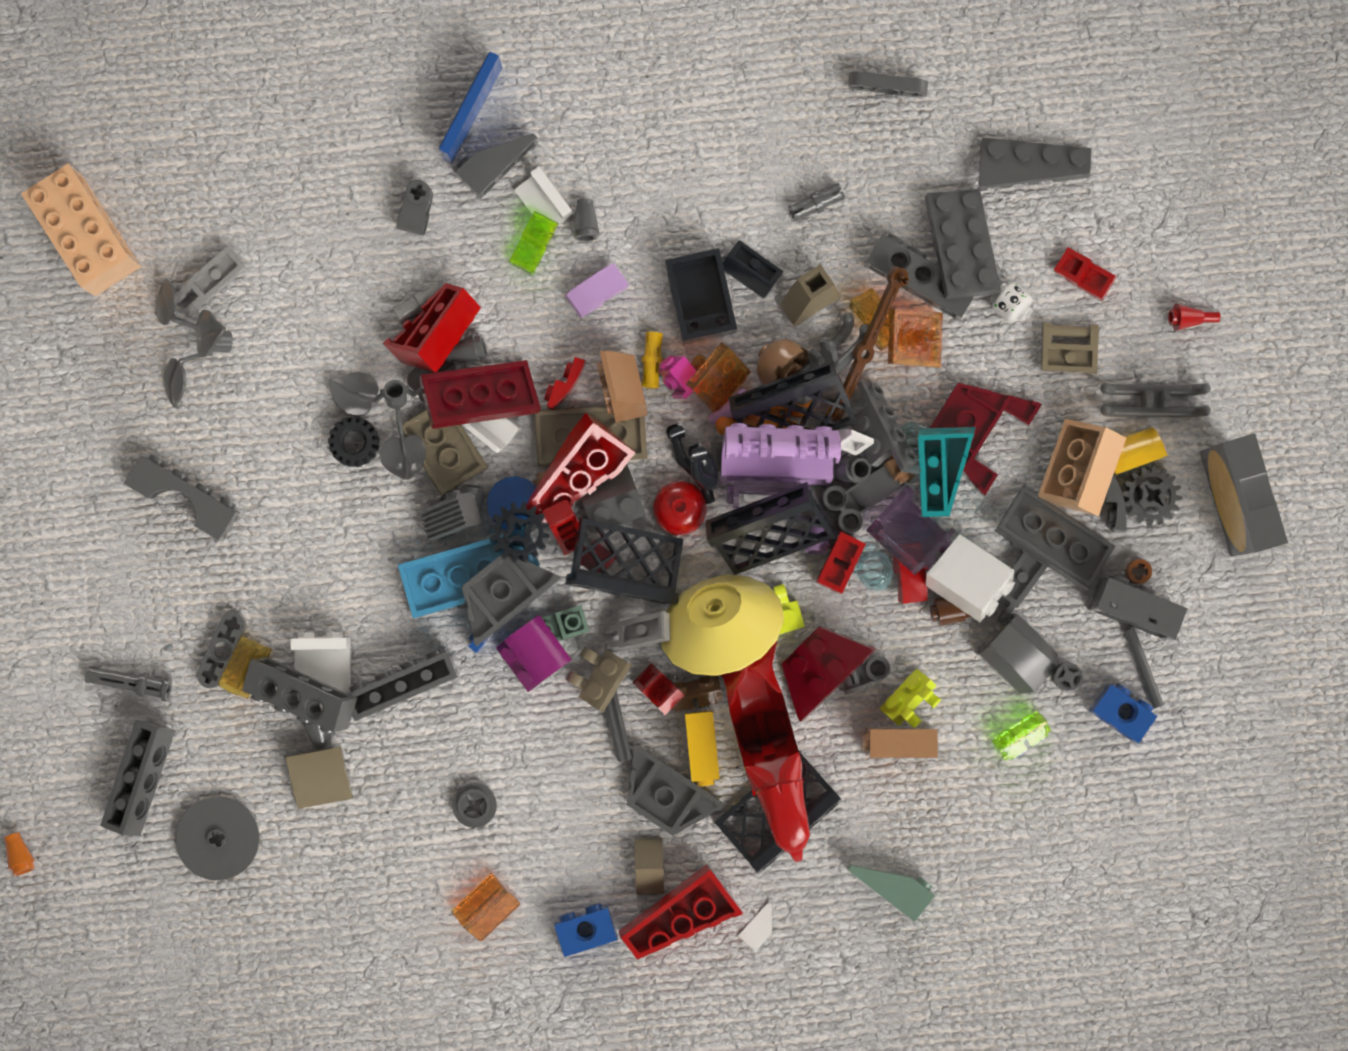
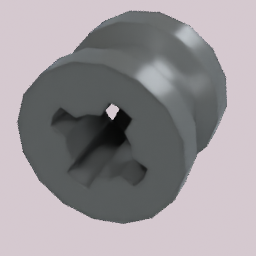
[1052,663,1083,691]

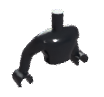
[666,423,718,504]

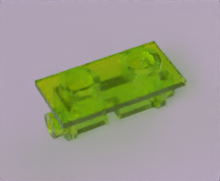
[992,711,1051,761]

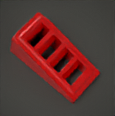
[543,500,586,556]

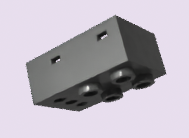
[1088,575,1188,640]

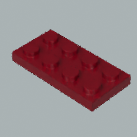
[419,360,541,429]

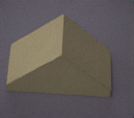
[635,838,664,895]

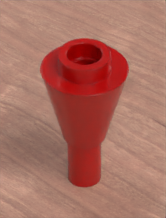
[1168,303,1221,331]

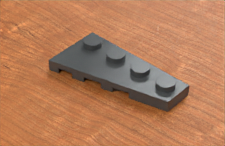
[978,137,1092,192]

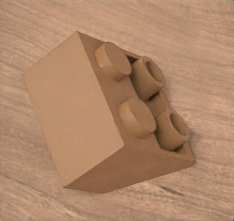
[596,350,648,423]

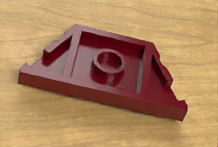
[781,626,876,722]

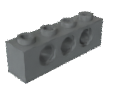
[864,234,974,321]
[242,657,357,734]
[100,720,175,836]

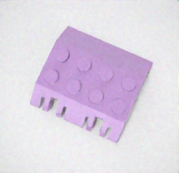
[720,423,841,486]

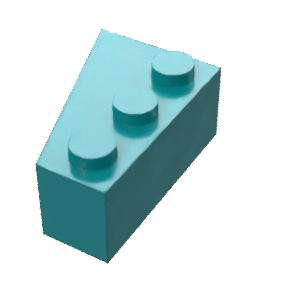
[918,427,976,517]

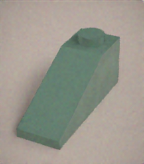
[847,864,935,922]

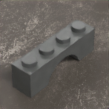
[124,454,240,541]

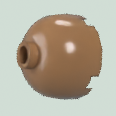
[757,339,809,385]

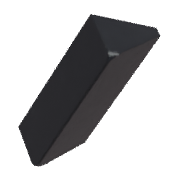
[723,240,784,298]

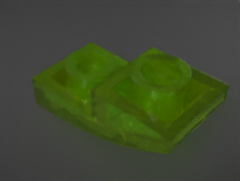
[509,211,559,276]

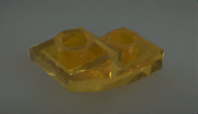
[849,288,903,351]

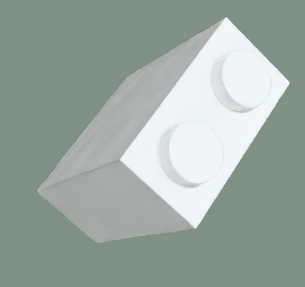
[926,534,1015,622]

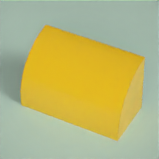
[1114,427,1168,475]

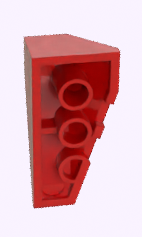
[526,413,635,523]

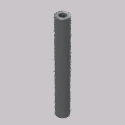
[1124,627,1164,709]

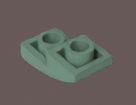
[527,605,589,641]

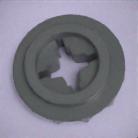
[452,783,497,828]

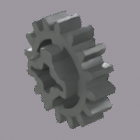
[1122,466,1182,526]

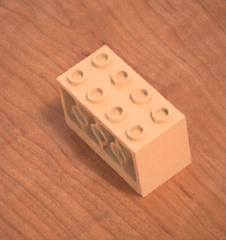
[21,164,141,296]

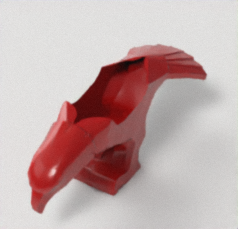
[721,641,810,863]

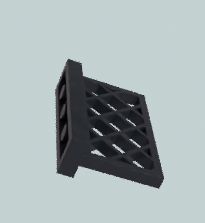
[729,360,858,431]
[705,482,836,575]
[565,518,684,604]
[715,751,842,874]

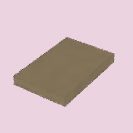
[402,408,488,497]

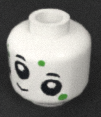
[991,282,1033,323]

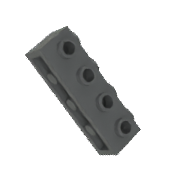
[349,648,460,721]

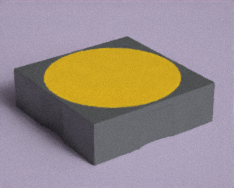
[1199,433,1288,557]

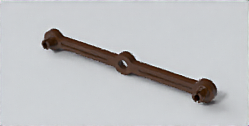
[827,266,910,430]

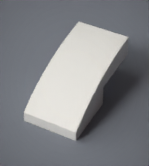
[835,429,874,456]

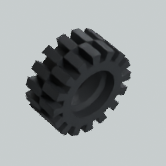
[328,416,380,467]

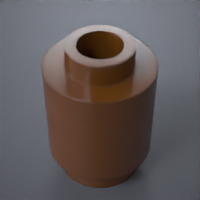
[929,597,971,626]

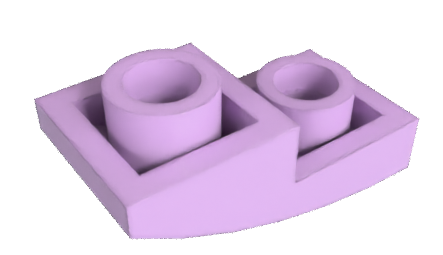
[565,263,629,318]

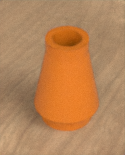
[4,832,35,876]

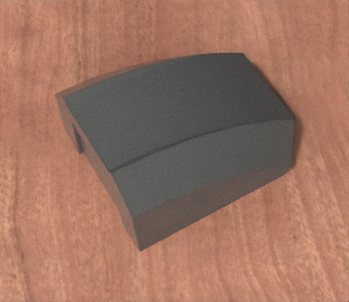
[977,614,1057,694]

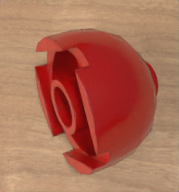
[653,481,707,536]

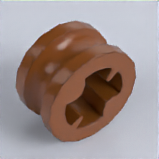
[1125,559,1152,584]

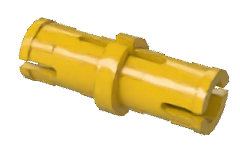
[641,332,663,389]

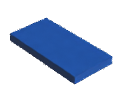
[439,51,503,164]

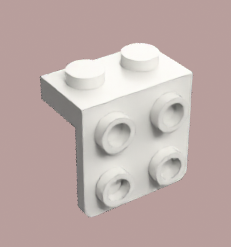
[290,632,351,693]

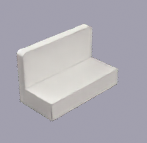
[515,166,573,233]
[463,417,522,453]

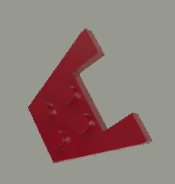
[929,383,1042,496]

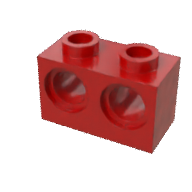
[815,532,866,595]

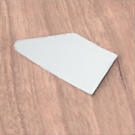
[738,903,772,952]

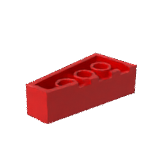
[618,864,743,960]

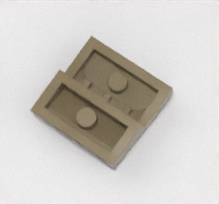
[286,745,353,809]

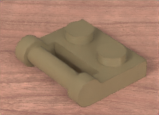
[1041,322,1099,374]

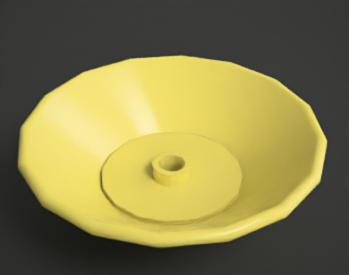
[661,575,784,676]

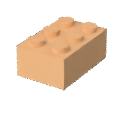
[1038,419,1126,516]

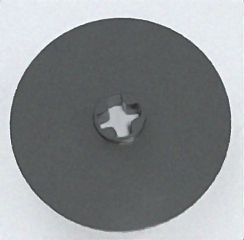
[176,797,260,881]

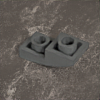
[1103,474,1127,532]

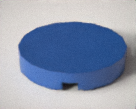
[487,476,536,531]

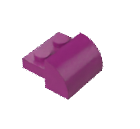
[496,615,572,692]

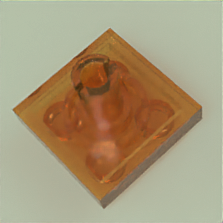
[887,308,943,368]
[686,342,751,412]

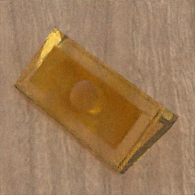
[218,636,272,699]

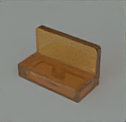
[452,873,520,941]

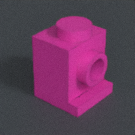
[658,355,704,399]

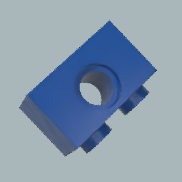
[1089,683,1158,744]
[554,903,618,957]

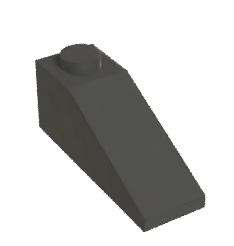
[455,133,538,200]

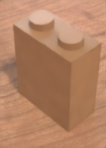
[861,728,938,758]

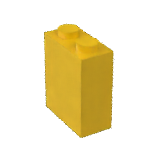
[685,710,720,786]

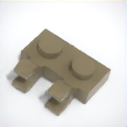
[565,647,632,712]

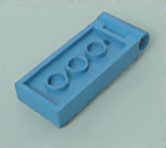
[398,529,540,619]

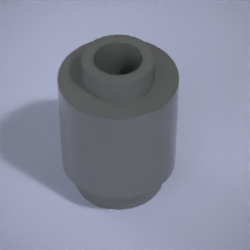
[834,454,871,483]

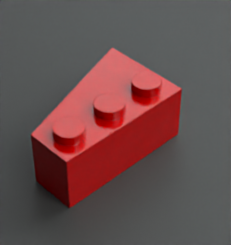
[383,283,481,373]

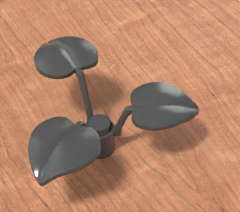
[156,278,233,409]
[329,362,456,480]

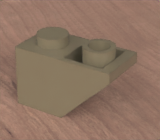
[780,264,841,327]

